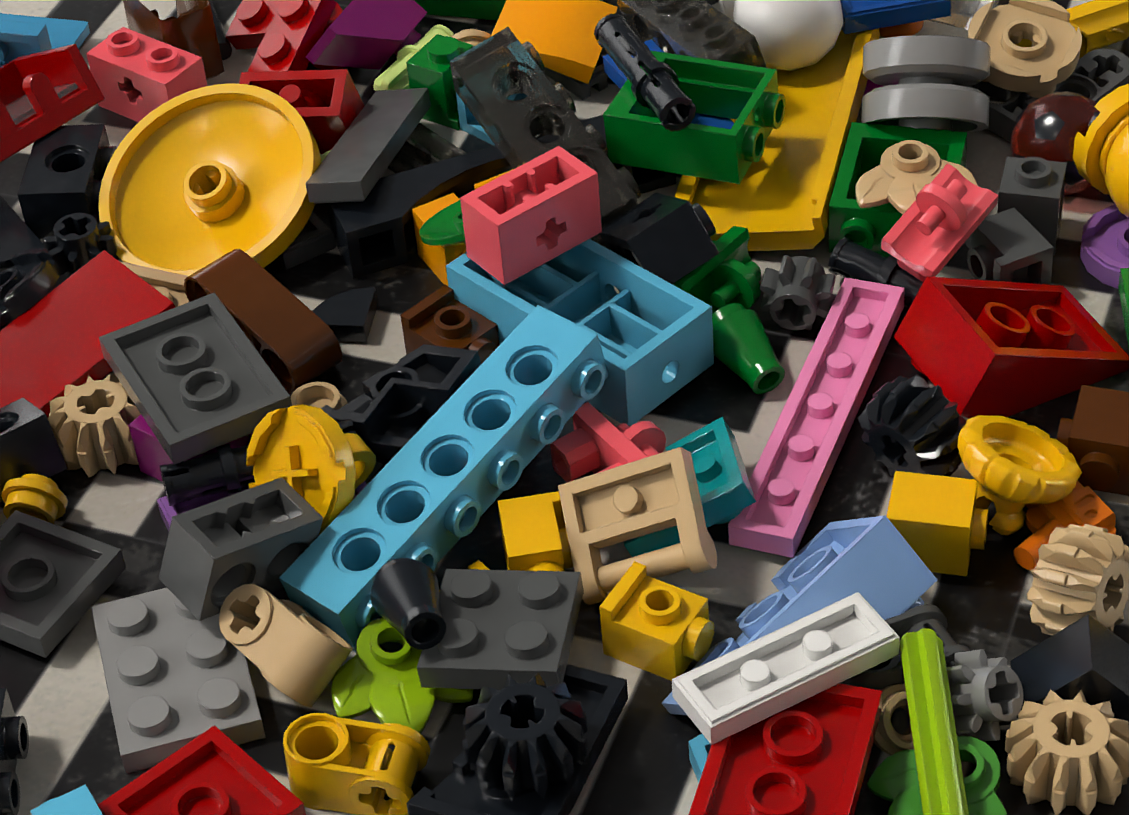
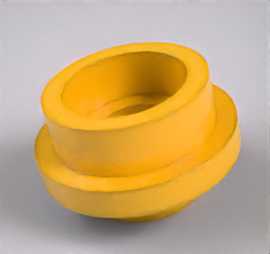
[1,474,68,524]

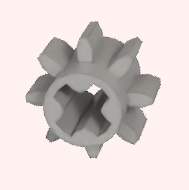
[947,649,1023,742]

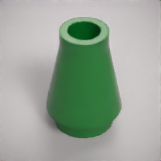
[712,303,785,394]

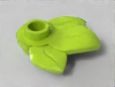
[331,617,473,734]

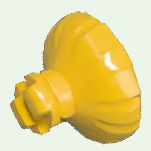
[957,415,1082,535]

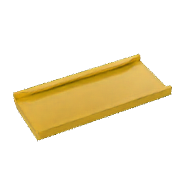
[675,27,880,251]

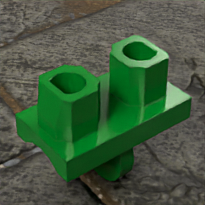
[672,226,761,314]

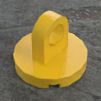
[246,404,376,535]

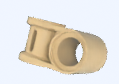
[219,584,353,708]

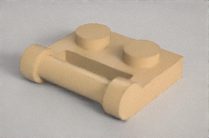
[558,447,717,605]

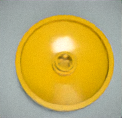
[98,83,321,276]

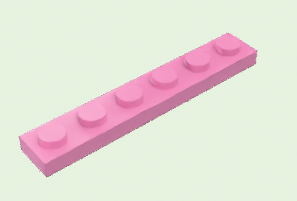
[728,277,904,558]

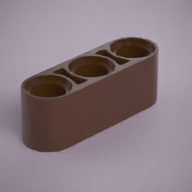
[184,249,342,394]

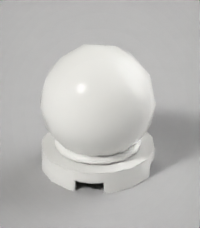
[719,0,843,71]

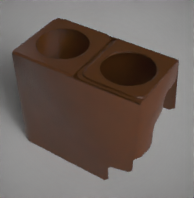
[123,0,225,80]

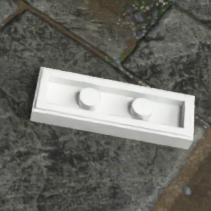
[672,592,900,745]

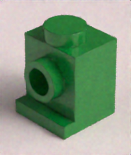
[406,34,476,130]

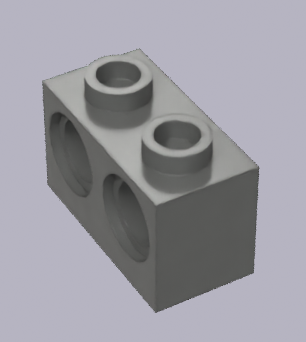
[159,477,323,621]

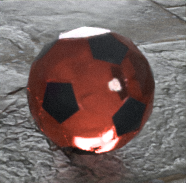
[1010,91,1100,195]

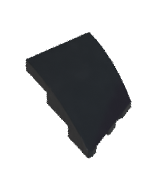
[321,344,481,465]

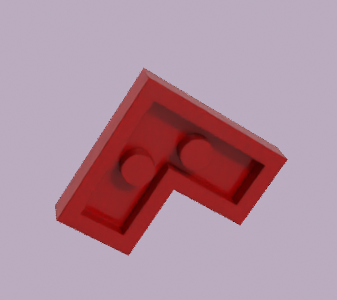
[225,0,337,72]

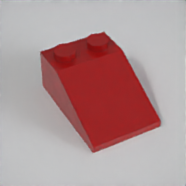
[894,276,1129,418]

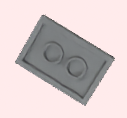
[91,587,266,774]

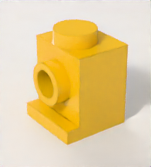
[498,491,573,571]
[599,561,714,681]

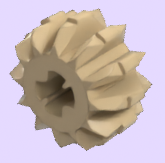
[48,373,141,477]
[1027,524,1129,636]
[1005,689,1129,815]

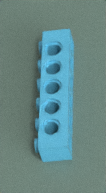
[279,305,609,652]

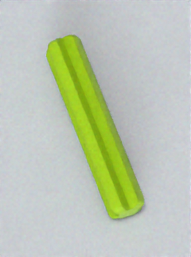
[900,628,969,815]

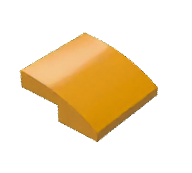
[481,0,618,84]

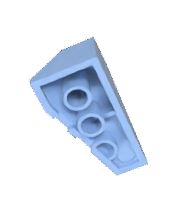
[662,515,937,715]

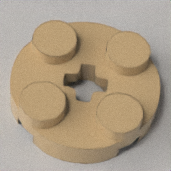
[967,0,1082,98]

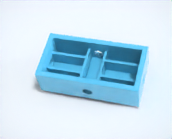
[446,239,714,426]

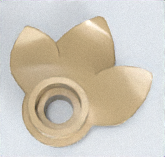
[856,140,978,215]

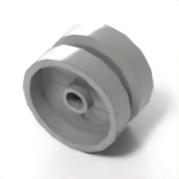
[861,35,991,133]

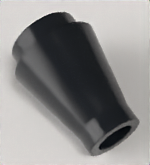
[370,558,446,650]

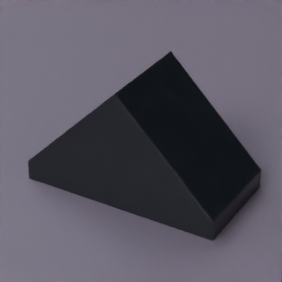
[1010,614,1129,722]

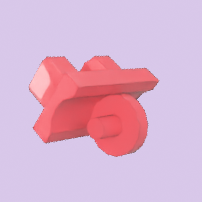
[881,163,998,282]
[550,402,666,482]

